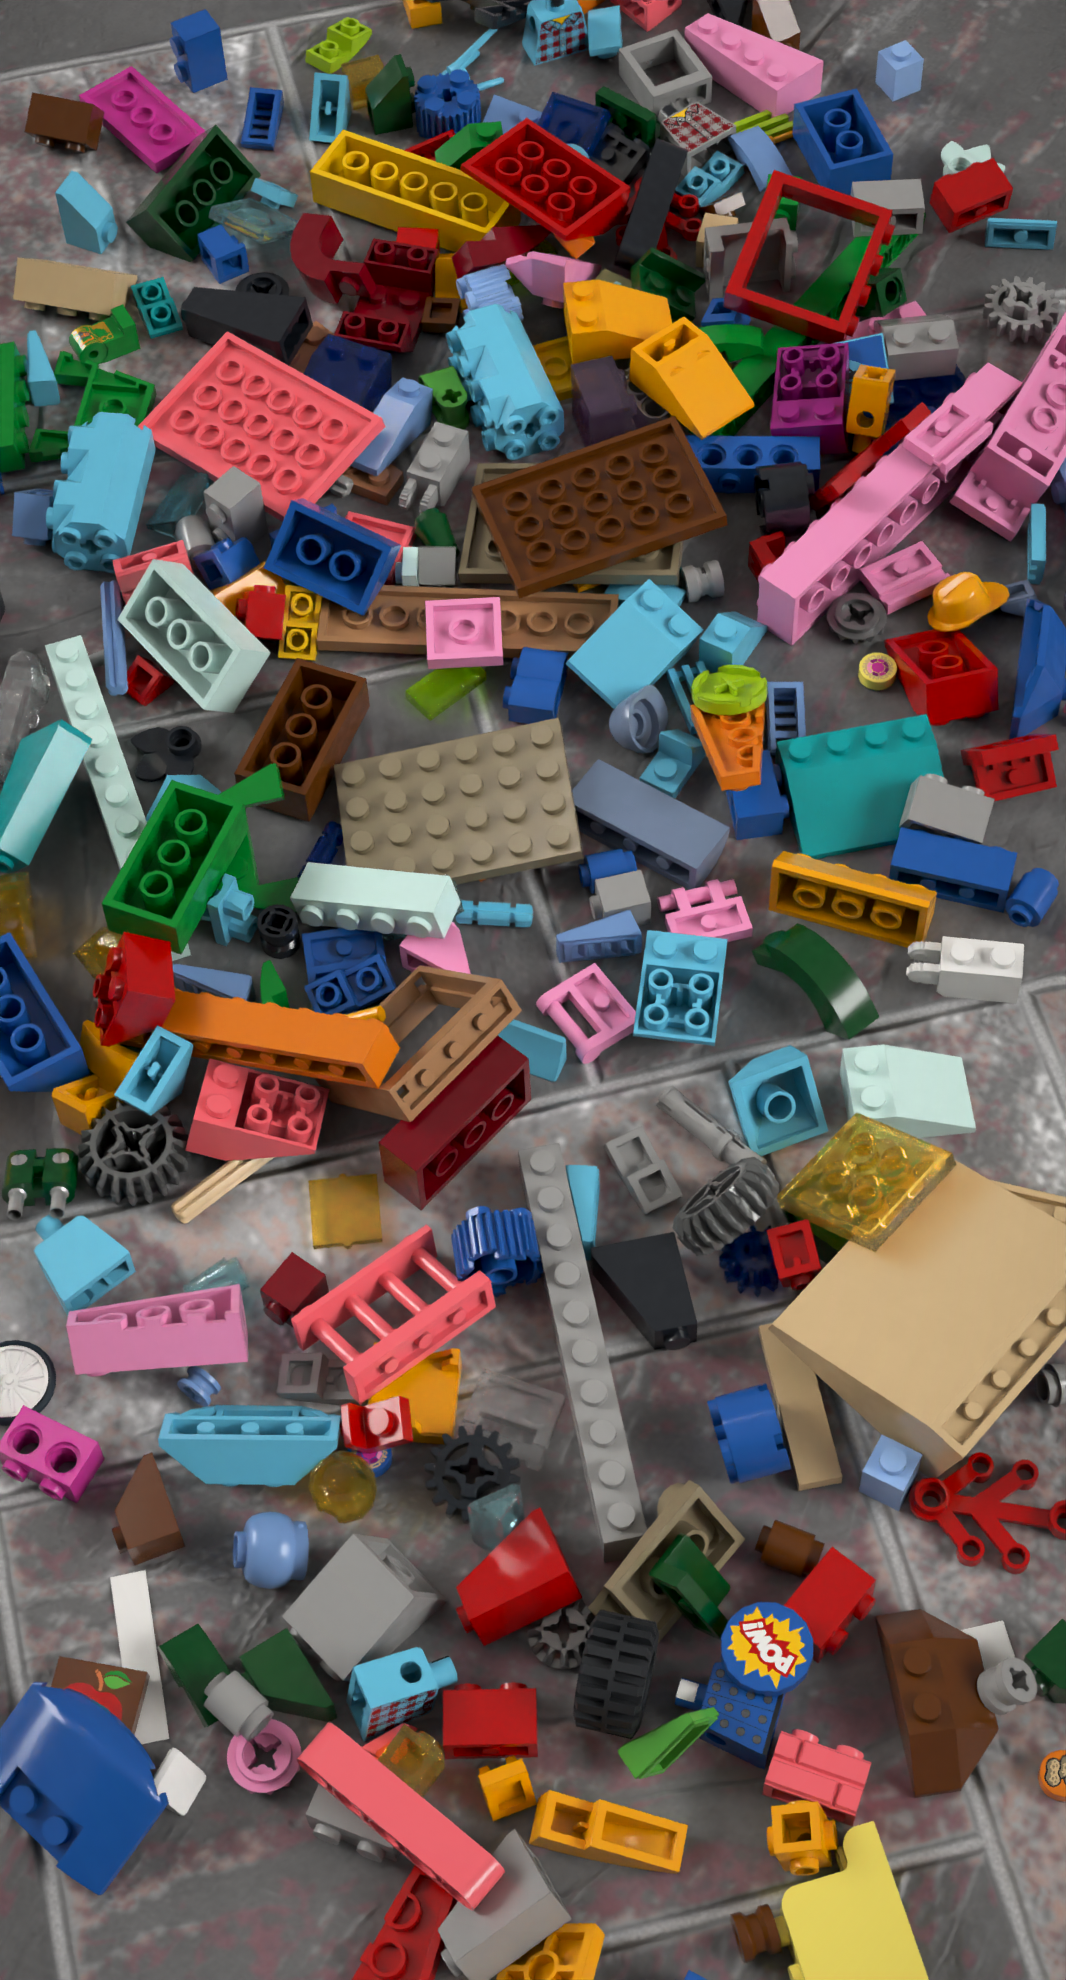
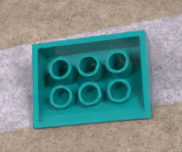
[775,714,944,859]

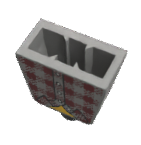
[658,103,736,178]

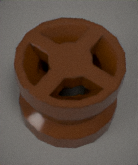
[730,1904,782,1963]

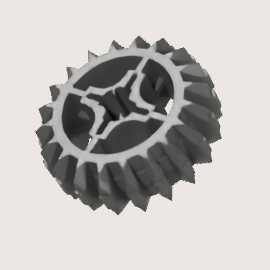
[77,1099,191,1206]
[672,1157,780,1256]

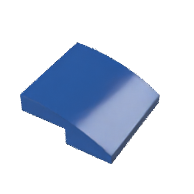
[302,928,387,1008]

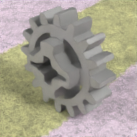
[983,276,1060,343]

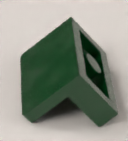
[648,1533,731,1640]

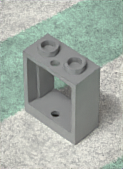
[619,29,712,121]

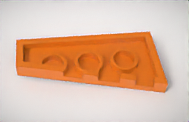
[690,702,765,791]

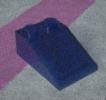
[304,334,392,412]

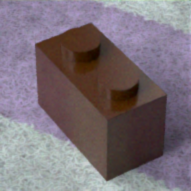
[24,92,104,154]

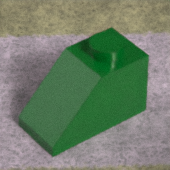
[435,121,503,170]

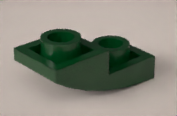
[157,1624,231,1728]

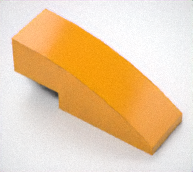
[529,1790,688,1874]

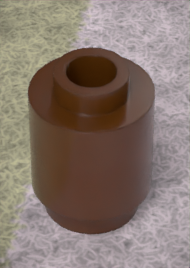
[755,1520,825,1578]

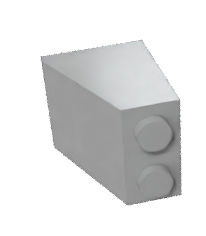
[282,1534,447,1681]

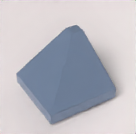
[1000,580,1038,617]

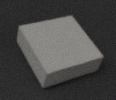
[418,546,456,585]

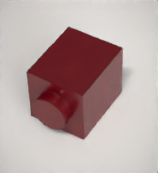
[260,1252,329,1327]

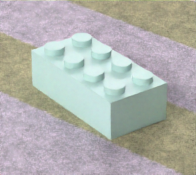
[117,559,271,713]

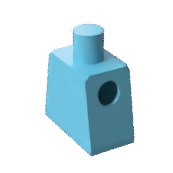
[34,1215,136,1316]

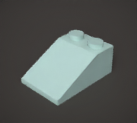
[840,1044,976,1144]

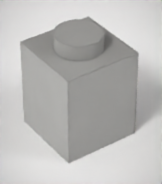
[589,870,651,926]

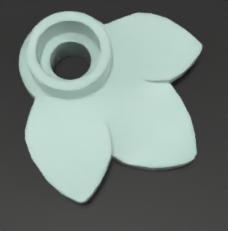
[941,141,1005,176]

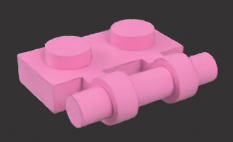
[657,879,753,943]

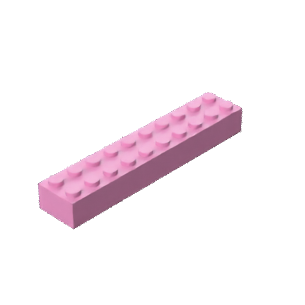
[757,363,1023,646]

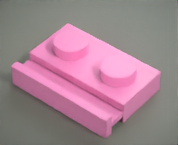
[903,397,993,475]
[859,541,950,615]

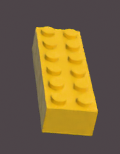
[310,130,521,252]

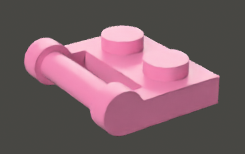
[536,963,636,1064]

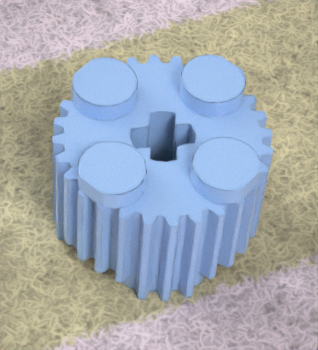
[456,264,524,323]

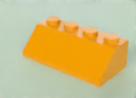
[768,851,937,948]

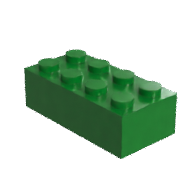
[102,780,248,955]

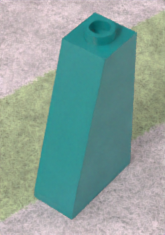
[0,719,92,874]

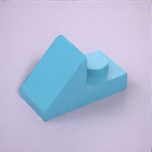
[639,729,706,798]

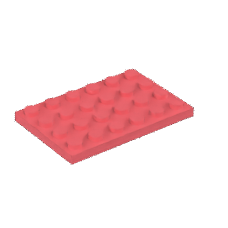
[138,331,385,522]

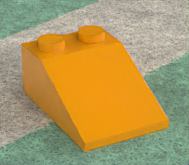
[563,279,672,364]

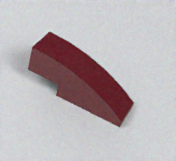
[452,225,551,279]

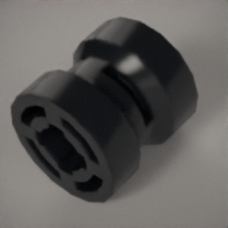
[257,904,301,959]

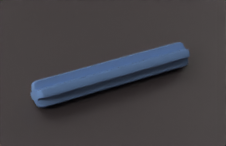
[100,580,128,696]

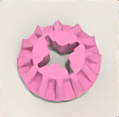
[227,1719,302,1795]

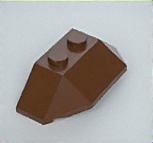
[875,1609,999,1798]

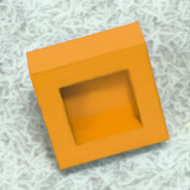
[478,1755,537,1821]

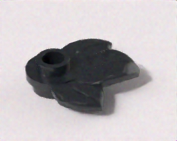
[131,726,202,782]

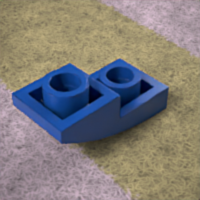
[304,954,397,1015]

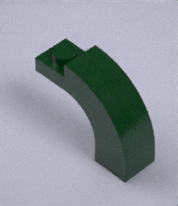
[752,923,879,1040]

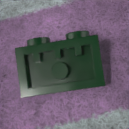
[595,86,660,149]
[631,248,706,322]

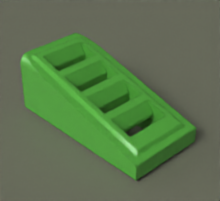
[618,1707,719,1779]

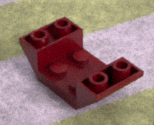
[334,238,439,352]

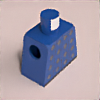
[675,1662,786,1769]

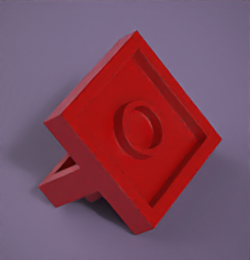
[961,734,1059,801]

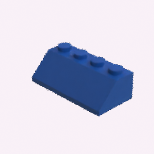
[0,932,90,1092]

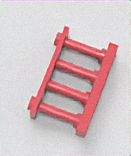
[291,1224,496,1405]

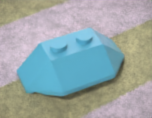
[158,1405,341,1487]

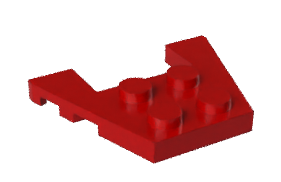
[809,402,932,511]

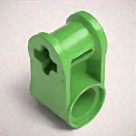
[418,366,470,430]

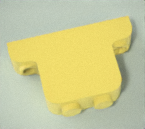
[774,1821,929,1980]

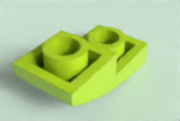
[305,17,372,74]

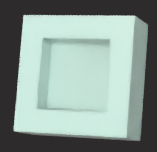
[395,547,419,587]

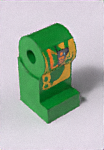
[69,304,140,364]

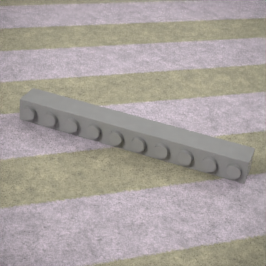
[518,1143,647,1563]

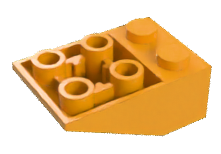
[629,317,754,440]

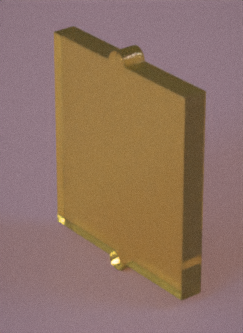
[308,1173,383,1249]

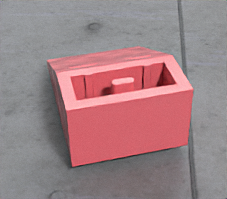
[185,1058,330,1161]

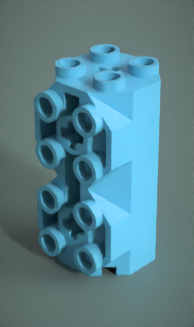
[446,304,564,460]
[46,412,156,573]

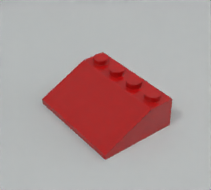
[460,118,631,241]

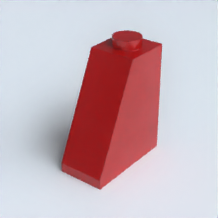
[456,1507,583,1646]

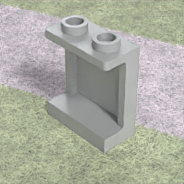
[703,218,798,303]

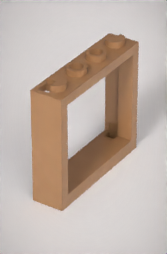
[315,965,522,1122]

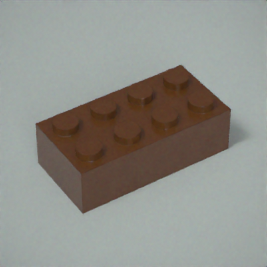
[234,658,370,822]

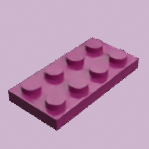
[79,66,205,174]

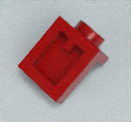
[748,531,785,583]
[767,1219,823,1291]
[340,1396,413,1454]

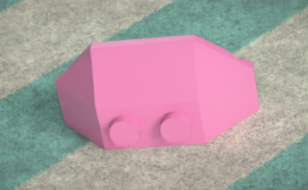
[505,251,601,309]

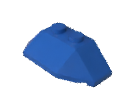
[1009,598,1066,739]

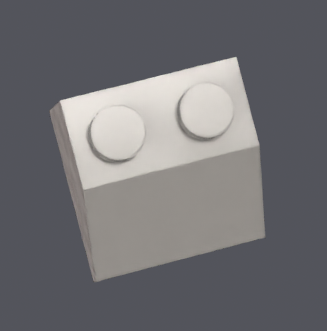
[874,314,959,381]

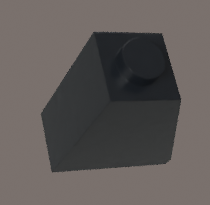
[590,1232,698,1350]

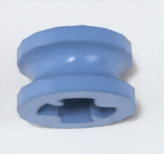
[177,1366,221,1407]

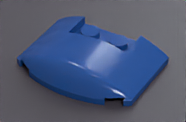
[0,1681,169,1895]

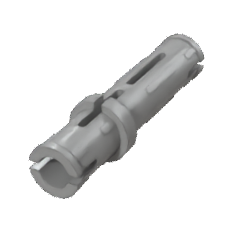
[656,1086,766,1165]

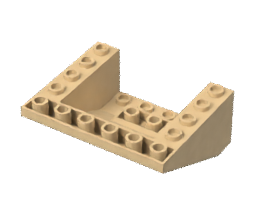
[768,1148,1066,1478]

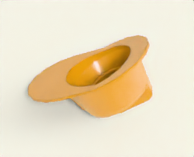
[927,572,1009,632]

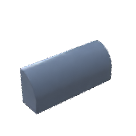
[572,759,730,890]

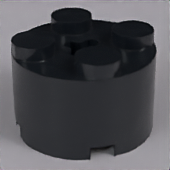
[754,461,816,537]

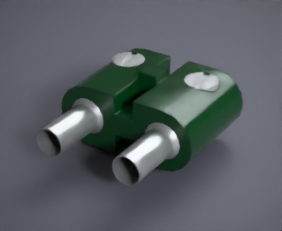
[2,1148,79,1220]

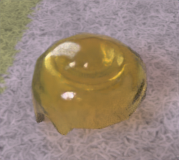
[308,1450,377,1524]

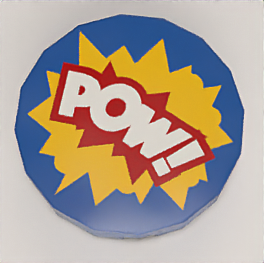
[721,1602,813,1697]

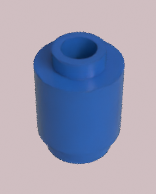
[578,848,637,894]
[1005,868,1059,927]

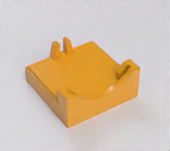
[368,1342,462,1445]
[496,1923,605,1980]

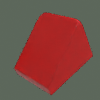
[126,655,175,706]

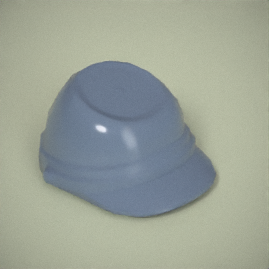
[609,685,668,753]

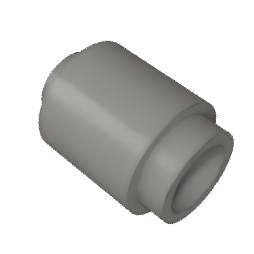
[174,515,215,570]
[204,1671,274,1741]

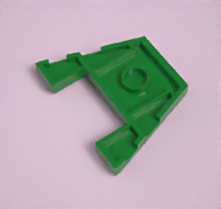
[29,351,157,462]
[217,763,299,914]

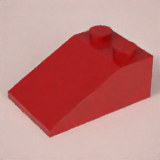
[884,629,999,726]

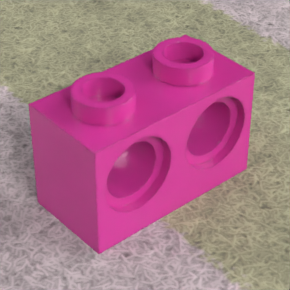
[0,1405,105,1503]

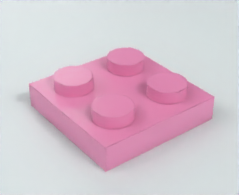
[425,597,503,669]

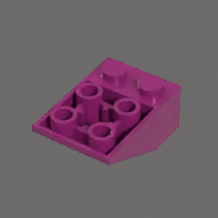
[770,342,850,455]

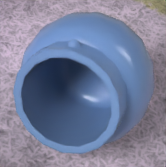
[233,1512,309,1589]

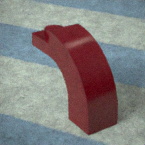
[290,213,377,304]

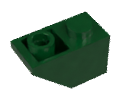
[365,54,415,135]

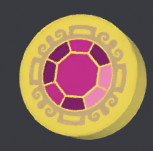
[858,653,897,690]

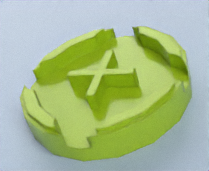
[691,665,768,715]

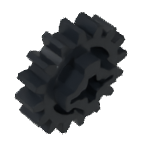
[424,1425,521,1524]

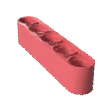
[297,1722,505,1911]

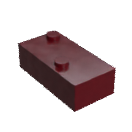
[378,1035,531,1211]

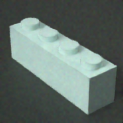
[290,862,461,939]

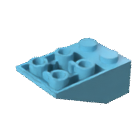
[633,930,728,1046]

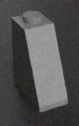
[438,1829,572,1980]

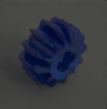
[719,1224,779,1298]

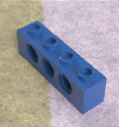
[685,435,820,493]

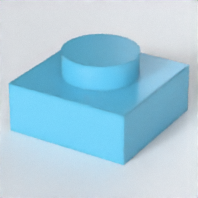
[251,178,298,209]

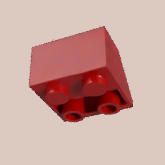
[93,932,175,1047]

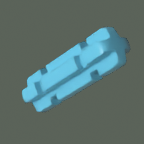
[455,900,533,927]

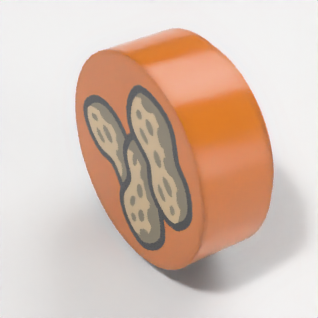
[1038,1750,1066,1802]

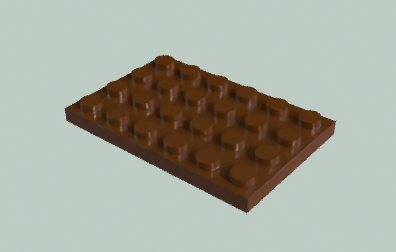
[471,416,728,599]

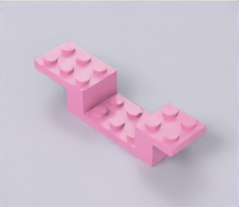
[949,311,1066,542]

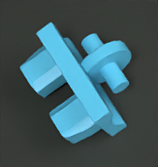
[201,873,258,947]

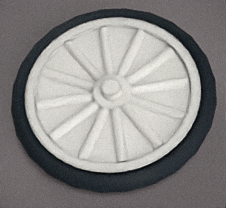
[0,1340,56,1426]

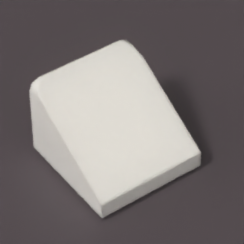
[153,1747,206,1816]

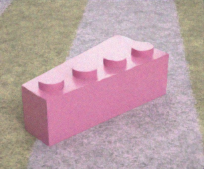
[684,13,823,118]
[66,1284,248,1377]

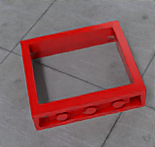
[724,170,896,344]

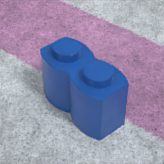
[503,647,568,724]

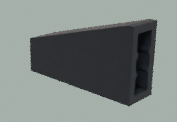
[180,287,313,366]

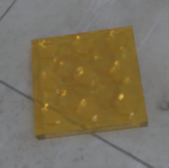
[776,1112,957,1252]

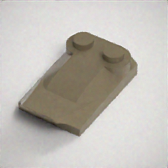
[588,1480,745,1643]

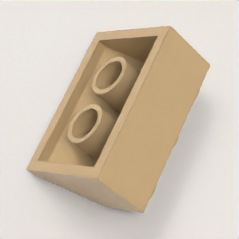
[13,258,137,321]

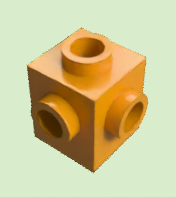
[767,1800,838,1876]

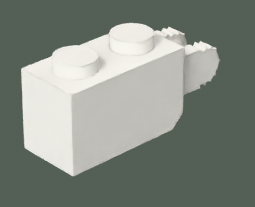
[906,936,1024,1004]

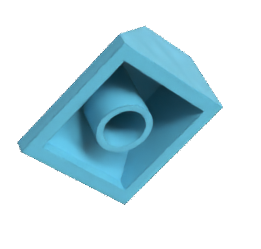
[728,1045,828,1156]

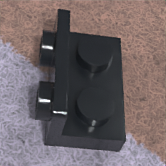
[578,120,651,185]

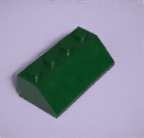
[126,125,261,262]

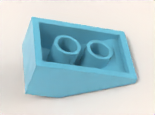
[566,579,704,709]

